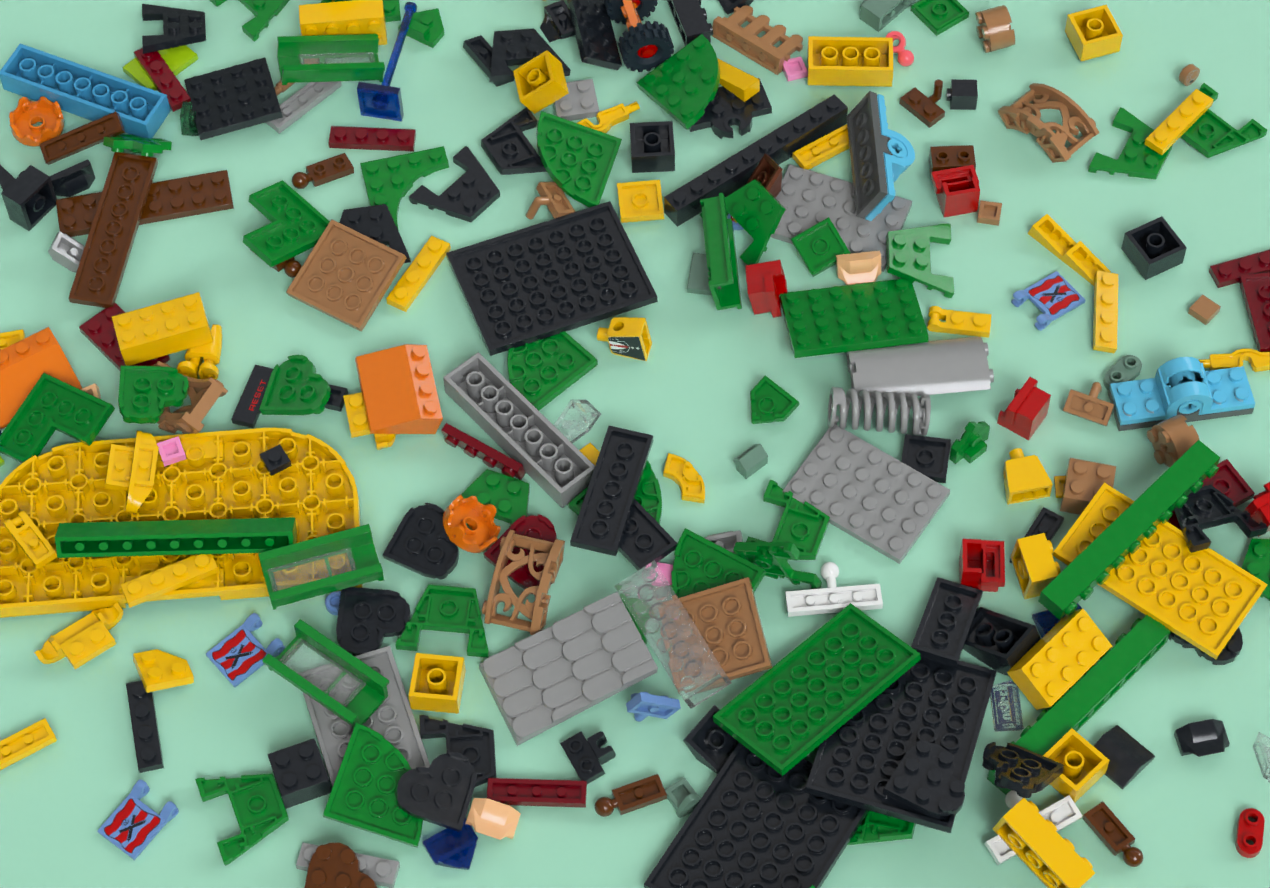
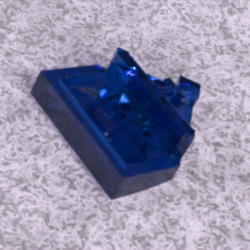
[422,818,478,870]

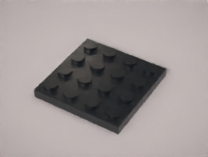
[184,57,283,140]

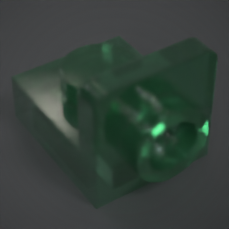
[180,102,199,136]

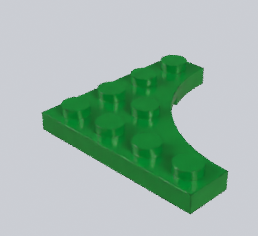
[360,146,449,231]

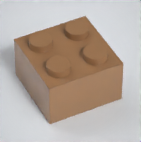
[1060,458,1116,515]

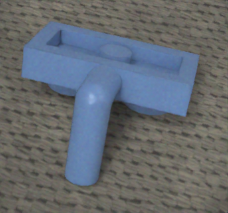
[626,692,681,722]

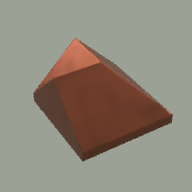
[746,153,783,198]

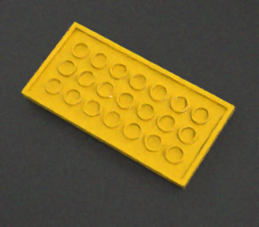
[1052,483,1268,659]

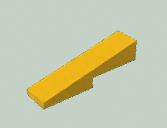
[717,58,760,102]
[1028,214,1111,286]

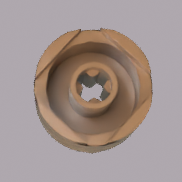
[975,5,1015,53]
[1147,414,1199,467]

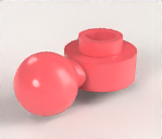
[885,31,914,67]

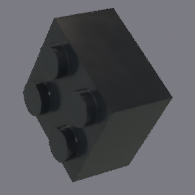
[630,121,675,173]
[1,165,57,231]
[1121,216,1187,280]
[267,738,332,809]

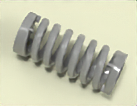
[828,387,931,436]

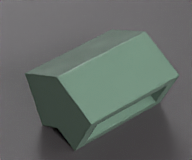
[733,444,768,479]

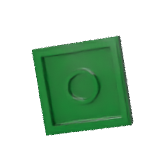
[911,0,969,36]
[791,217,851,277]

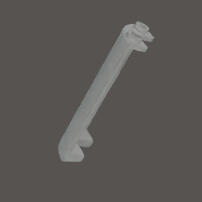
[847,337,994,397]

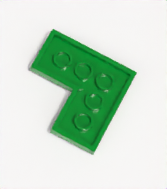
[243,180,330,267]
[0,373,115,463]

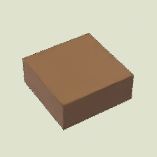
[977,200,1002,226]
[1188,294,1221,325]

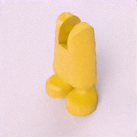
[176,324,222,379]

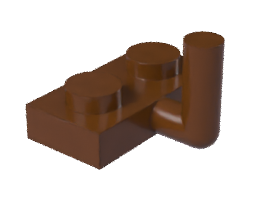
[899,79,945,128]

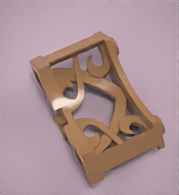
[998,83,1099,163]
[153,361,228,434]
[482,530,565,635]

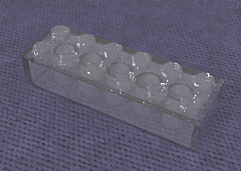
[614,560,732,709]

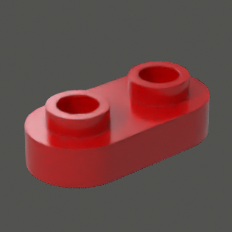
[1236,808,1265,858]

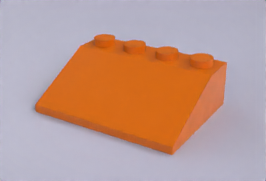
[0,327,82,429]
[355,344,443,434]

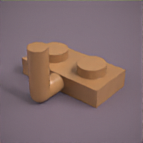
[526,182,575,219]
[1063,382,1115,427]

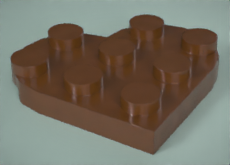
[305,842,377,888]

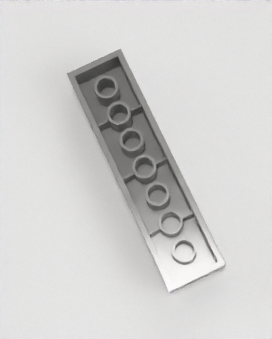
[443,352,595,508]

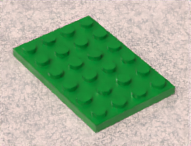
[780,278,929,358]

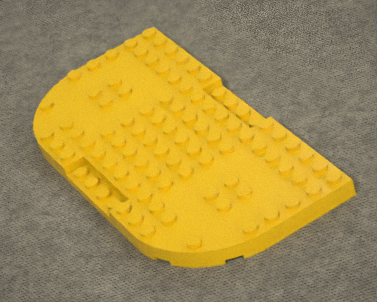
[0,428,363,618]

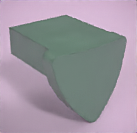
[665,777,701,818]

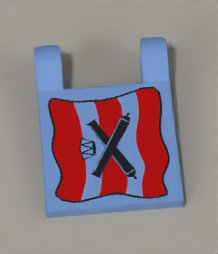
[1011,271,1086,331]
[206,613,285,688]
[97,780,179,860]

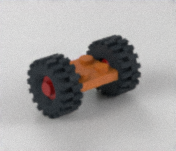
[603,0,674,72]

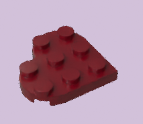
[484,514,559,589]

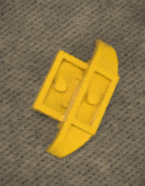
[343,392,396,450]
[105,431,159,513]
[34,602,123,669]

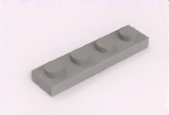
[265,81,342,134]
[296,843,400,888]

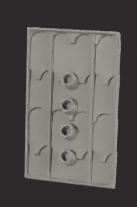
[479,592,658,746]

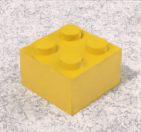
[1065,4,1123,61]
[513,50,569,114]
[1010,533,1061,599]
[408,653,466,714]
[1043,728,1110,803]

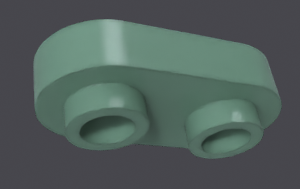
[1104,355,1142,390]

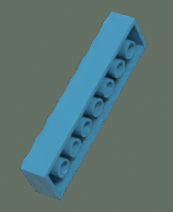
[0,44,171,138]

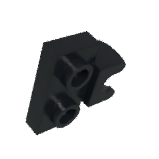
[560,731,616,784]

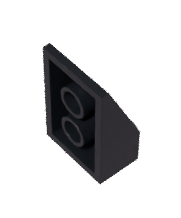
[963,607,1041,677]

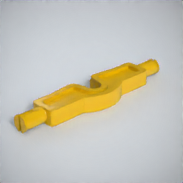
[577,101,640,133]
[1199,349,1270,372]

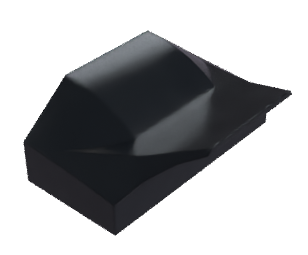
[540,0,575,43]
[50,160,95,197]
[1174,719,1230,757]

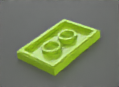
[122,45,198,91]

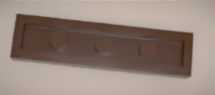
[39,112,125,165]

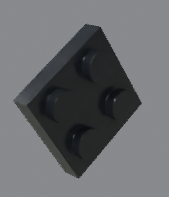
[901,434,951,483]

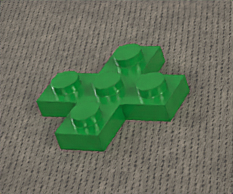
[103,134,172,157]

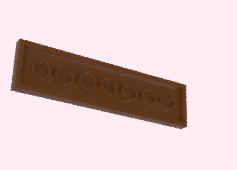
[69,152,158,308]
[56,170,234,237]

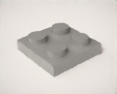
[554,79,599,121]

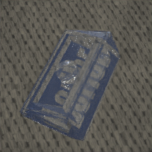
[990,680,1024,732]

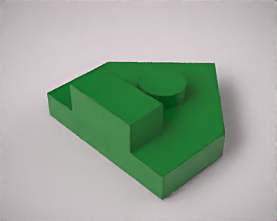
[398,8,445,48]
[750,375,800,424]
[950,421,990,464]

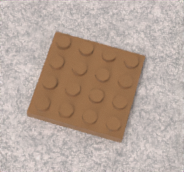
[286,219,407,332]
[658,577,773,695]

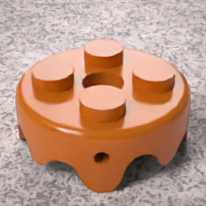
[9,97,64,147]
[442,495,501,553]

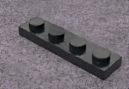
[126,681,164,773]

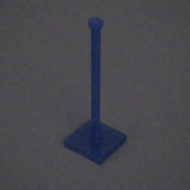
[357,2,417,121]

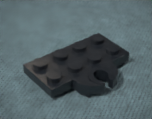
[689,78,772,139]

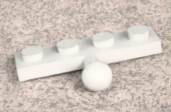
[785,562,883,617]
[985,791,1083,865]

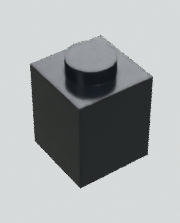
[946,79,978,110]

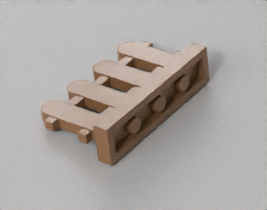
[712,5,803,75]

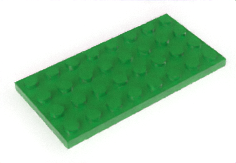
[713,603,921,776]

